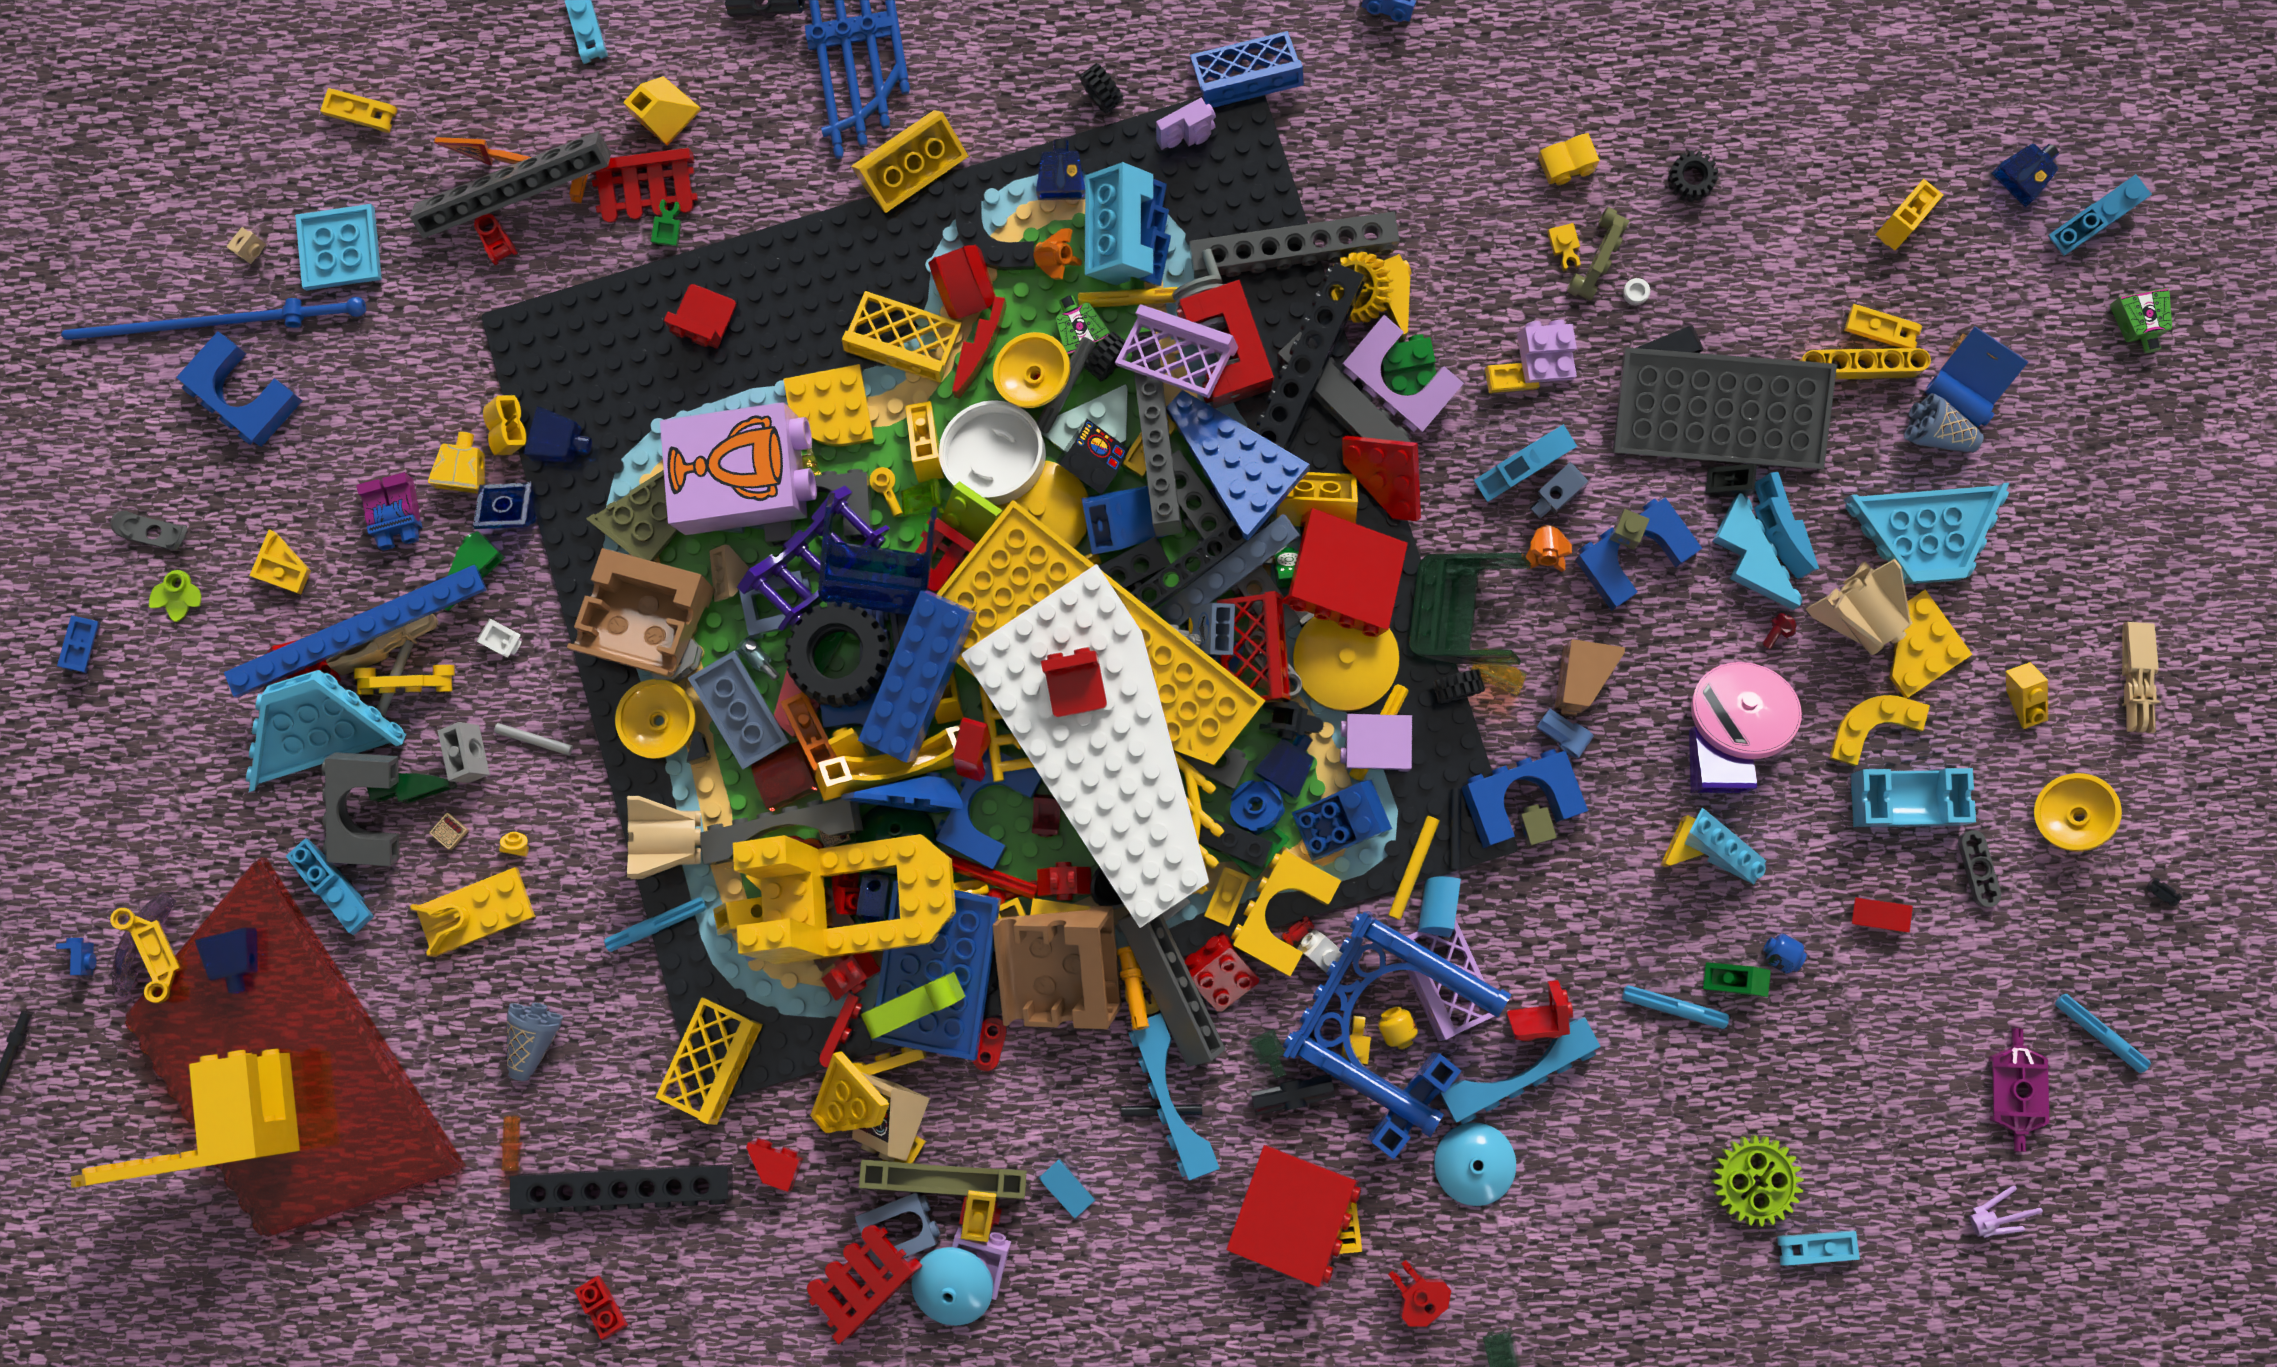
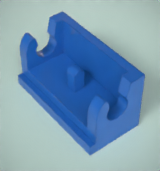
[57,615,101,674]

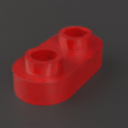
[973,1017,1007,1071]

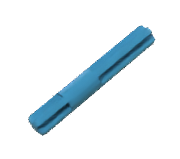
[604,897,707,952]
[1622,985,1729,1029]
[2055,994,2151,1073]

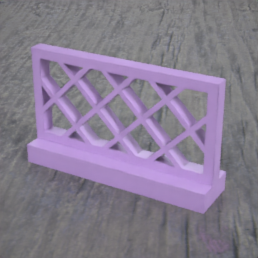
[1115,304,1238,398]
[1400,918,1495,1041]

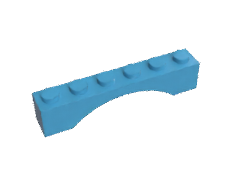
[1128,1013,1220,1181]
[1439,1017,1601,1124]

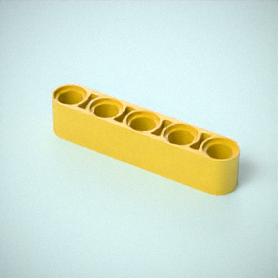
[1799,348,1931,379]

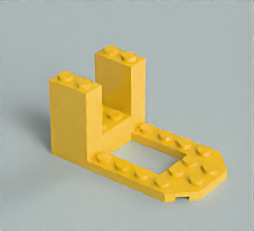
[733,834,956,964]
[71,1049,300,1188]

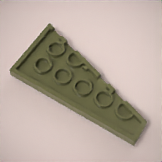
[586,470,679,562]

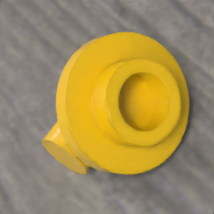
[499,832,529,857]

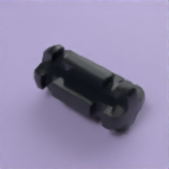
[2146,878,2182,906]

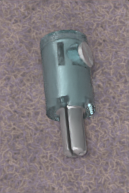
[736,636,780,681]

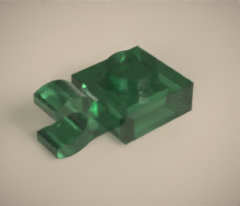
[1249,1029,1286,1079]

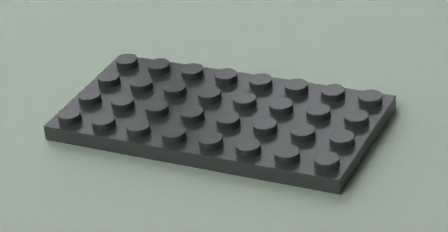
[1613,347,1837,469]

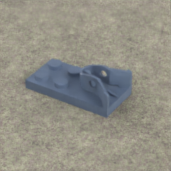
[688,650,789,769]

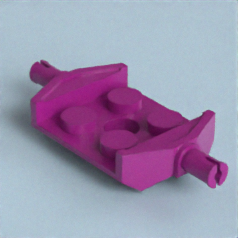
[1989,1028,2049,1152]

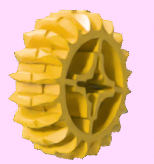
[1331,252,1394,323]

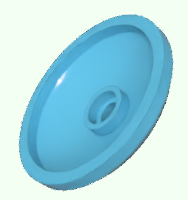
[1434,1123,1516,1206]
[911,1247,994,1326]

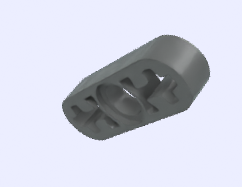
[1958,830,2001,908]

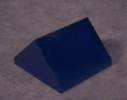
[473,482,536,529]

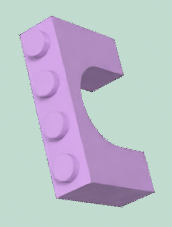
[1342,315,1464,432]

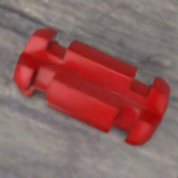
[1282,916,1314,946]

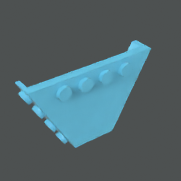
[1843,483,2009,585]
[246,670,406,792]

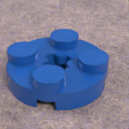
[1230,780,1285,835]

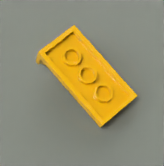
[410,867,535,957]

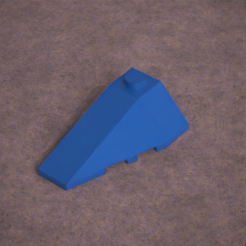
[841,772,963,813]

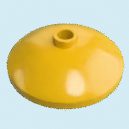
[993,332,1070,408]
[615,679,696,759]
[2034,773,2122,852]

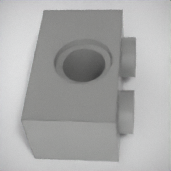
[438,722,490,783]

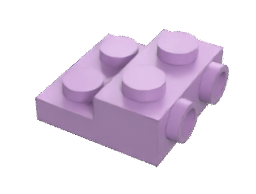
[1156,97,1216,150]
[1517,320,1577,383]
[952,1227,1011,1300]

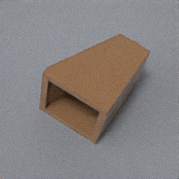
[1554,639,1625,717]

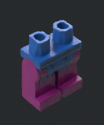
[356,472,423,551]

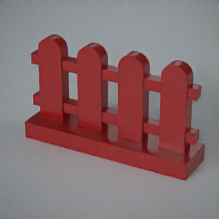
[591,148,698,223]
[905,515,976,592]
[807,1225,922,1345]

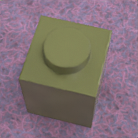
[1609,509,1650,550]
[1518,804,1557,847]

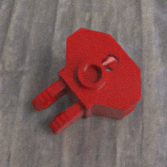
[1037,862,1091,901]
[821,952,881,1001]
[1388,1260,1451,1327]

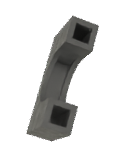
[764,469,873,547]
[322,752,400,866]

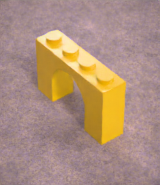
[1231,850,1341,977]

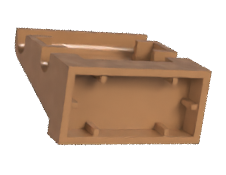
[567,548,715,677]
[993,906,1122,1029]

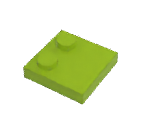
[941,481,1002,544]

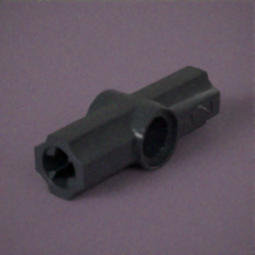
[725,0,805,18]
[1251,1074,1335,1115]

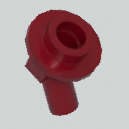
[1762,613,1797,649]

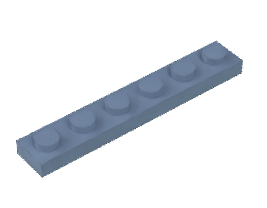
[1158,514,1300,627]

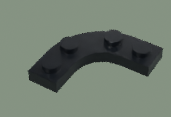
[955,194,1035,270]

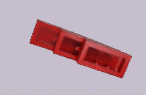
[952,296,1007,399]

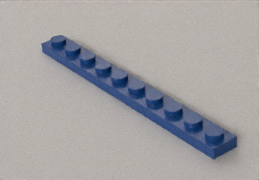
[224,565,487,698]

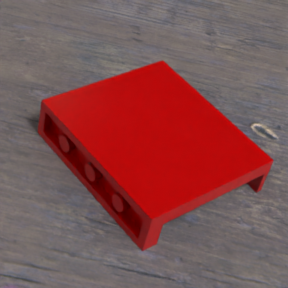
[1281,508,1408,637]
[1226,1145,1362,1287]

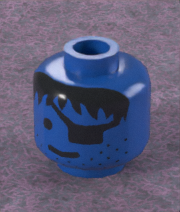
[1763,933,1807,974]

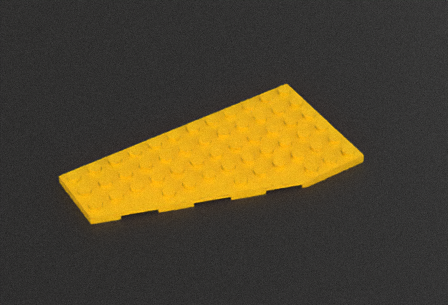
[937,500,1266,765]

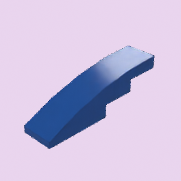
[1140,179,1171,286]

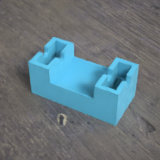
[1085,162,1153,285]
[1851,768,1976,827]

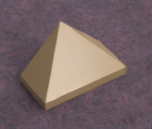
[710,545,750,602]

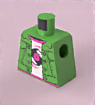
[2110,288,2172,353]
[1055,295,1110,360]

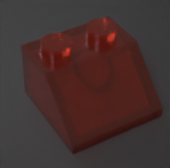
[751,741,819,811]

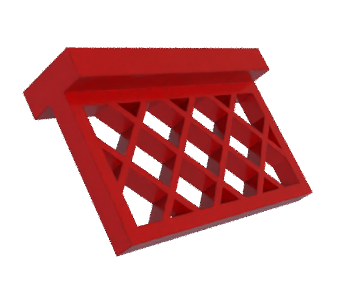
[1217,591,1290,702]

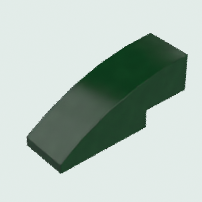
[367,773,457,804]

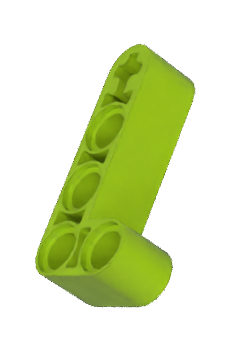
[861,972,966,1039]

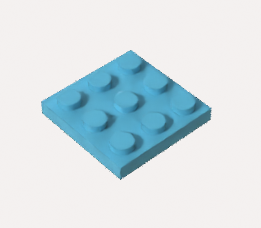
[295,204,382,291]

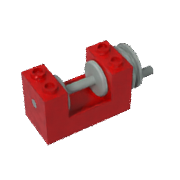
[1172,249,1274,409]

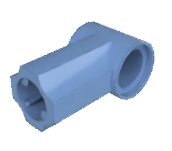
[1536,708,1594,758]

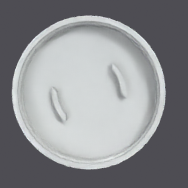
[939,401,1046,505]

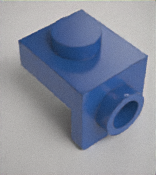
[56,938,97,976]

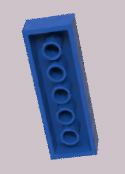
[858,591,977,763]

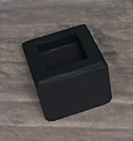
[687,731,711,765]

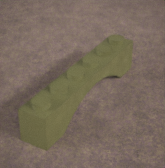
[859,1160,1027,1199]

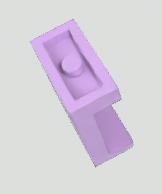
[1340,714,1412,772]

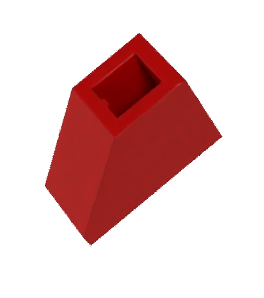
[746,1138,803,1192]

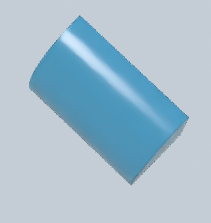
[1418,876,1461,938]

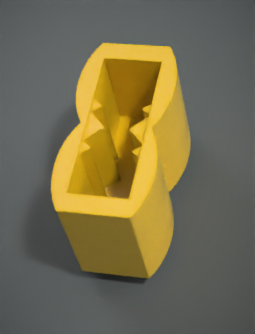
[1538,133,1600,185]
[483,395,526,455]

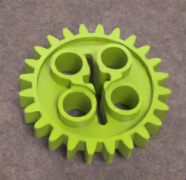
[1711,1135,1804,1227]

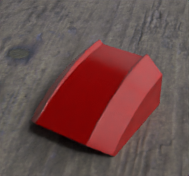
[928,245,996,319]

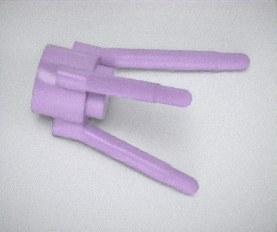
[1969,1186,2043,1238]

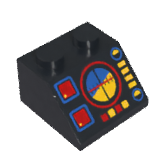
[1056,418,1129,495]

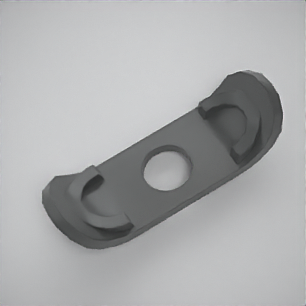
[110,511,188,550]

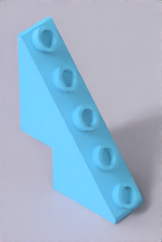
[1712,493,1802,610]
[1685,808,1766,885]

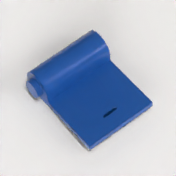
[1924,326,2028,427]

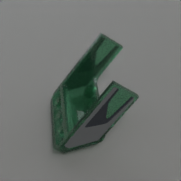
[1410,553,1531,665]

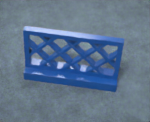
[1190,31,1304,108]

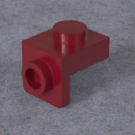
[1032,794,1061,837]

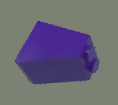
[1689,726,1757,793]

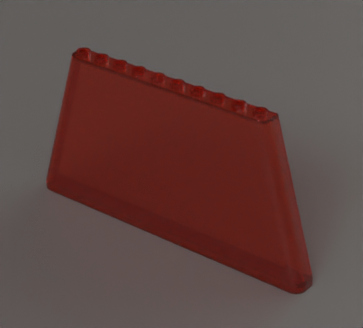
[125,857,466,1237]

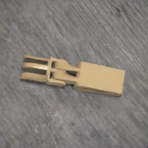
[326,614,438,676]
[2122,622,2160,733]

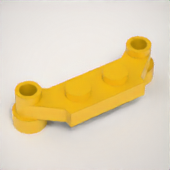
[354,665,455,695]
[110,908,181,1003]

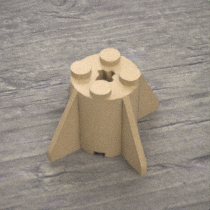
[1806,559,1913,655]
[627,796,701,879]

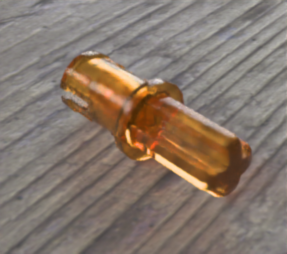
[500,1115,522,1171]

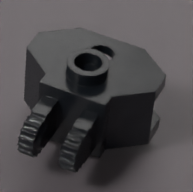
[1259,700,1324,740]

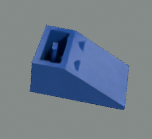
[1081,486,1168,555]
[1292,780,1392,862]

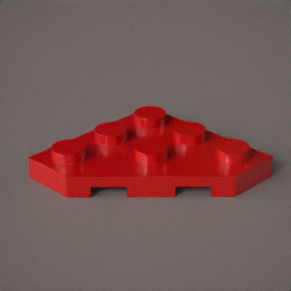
[1342,436,1421,521]

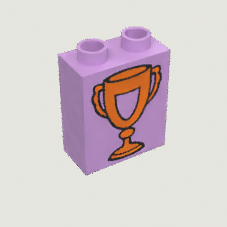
[660,402,817,535]

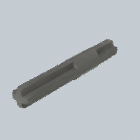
[1037,337,1095,433]

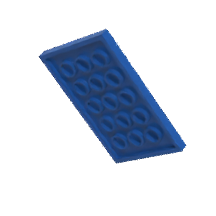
[871,879,1001,1061]

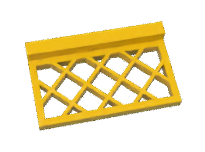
[842,291,962,383]
[655,998,763,1125]

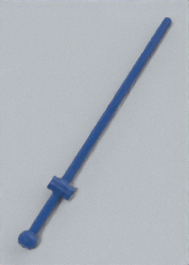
[61,297,366,340]

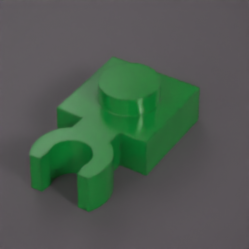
[651,199,682,248]

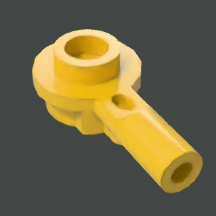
[869,467,903,518]

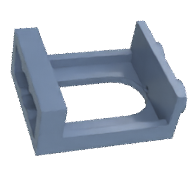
[739,570,814,640]
[855,1192,940,1268]

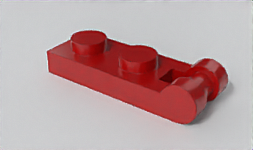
[819,993,863,1067]

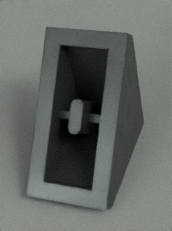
[1705,464,1757,497]

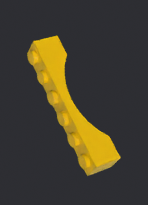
[815,725,960,801]

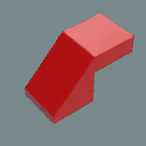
[953,717,991,782]

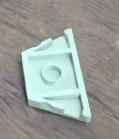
[1040,384,1128,451]

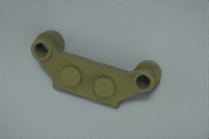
[1566,206,1630,301]

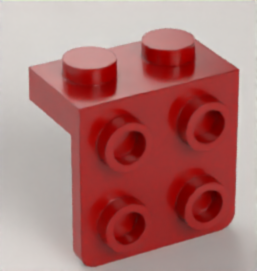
[664,284,737,349]
[1041,647,1107,717]
[1184,931,1259,1012]
[1507,980,1573,1041]

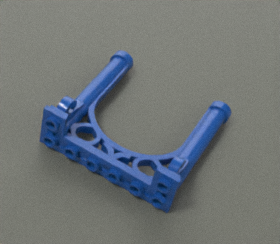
[1282,911,1512,1138]

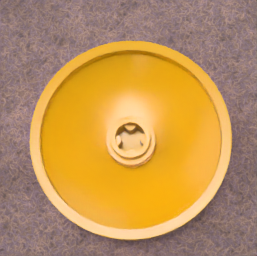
[995,460,1088,549]
[1293,617,1399,712]

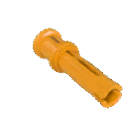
[1117,946,1149,1030]

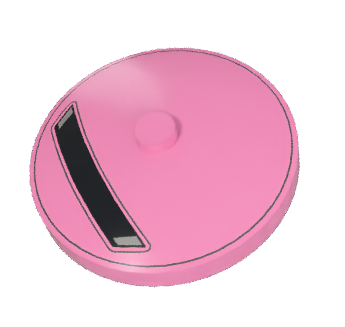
[1691,662,1802,759]

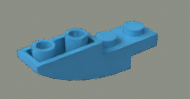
[2048,174,2152,256]
[1474,424,1577,502]
[1754,472,1819,579]
[286,838,374,935]

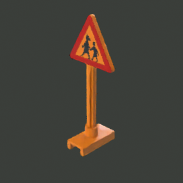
[434,137,588,204]

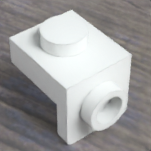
[477,618,521,658]
[1298,929,1343,973]

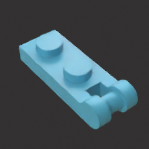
[565,0,608,64]
[1777,1230,1860,1265]

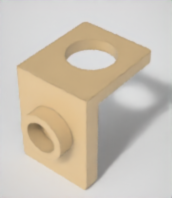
[227,227,267,264]

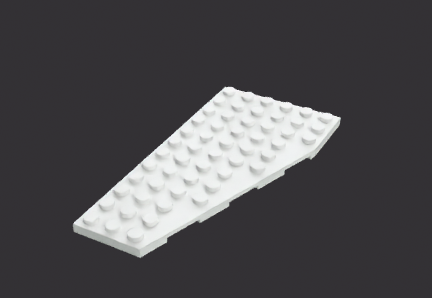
[961,564,1209,928]

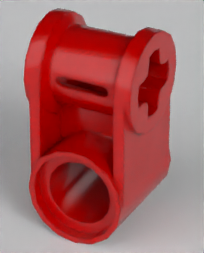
[474,213,518,266]

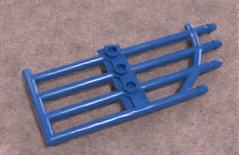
[805,0,910,159]

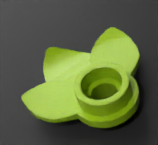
[149,570,202,622]

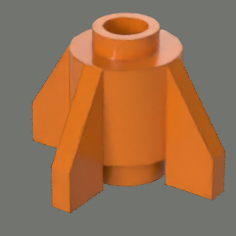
[1033,228,1082,280]
[1525,525,1572,572]

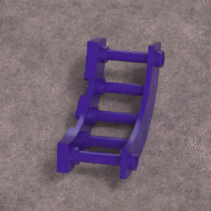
[737,486,890,631]

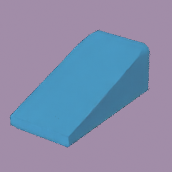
[1039,1159,1095,1218]

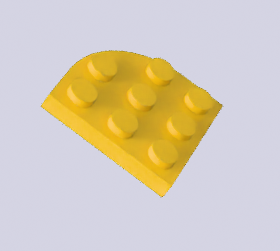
[783,364,874,447]

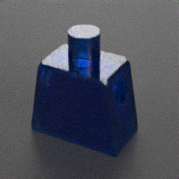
[524,406,592,462]
[1253,734,1314,800]
[195,927,258,994]

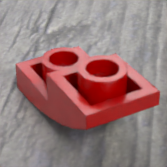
[832,872,864,915]
[1852,897,1913,933]
[574,1276,628,1340]

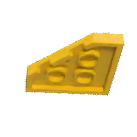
[1889,589,1973,698]
[810,1051,889,1133]

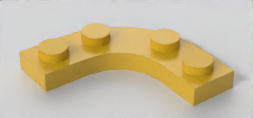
[1829,695,1930,766]

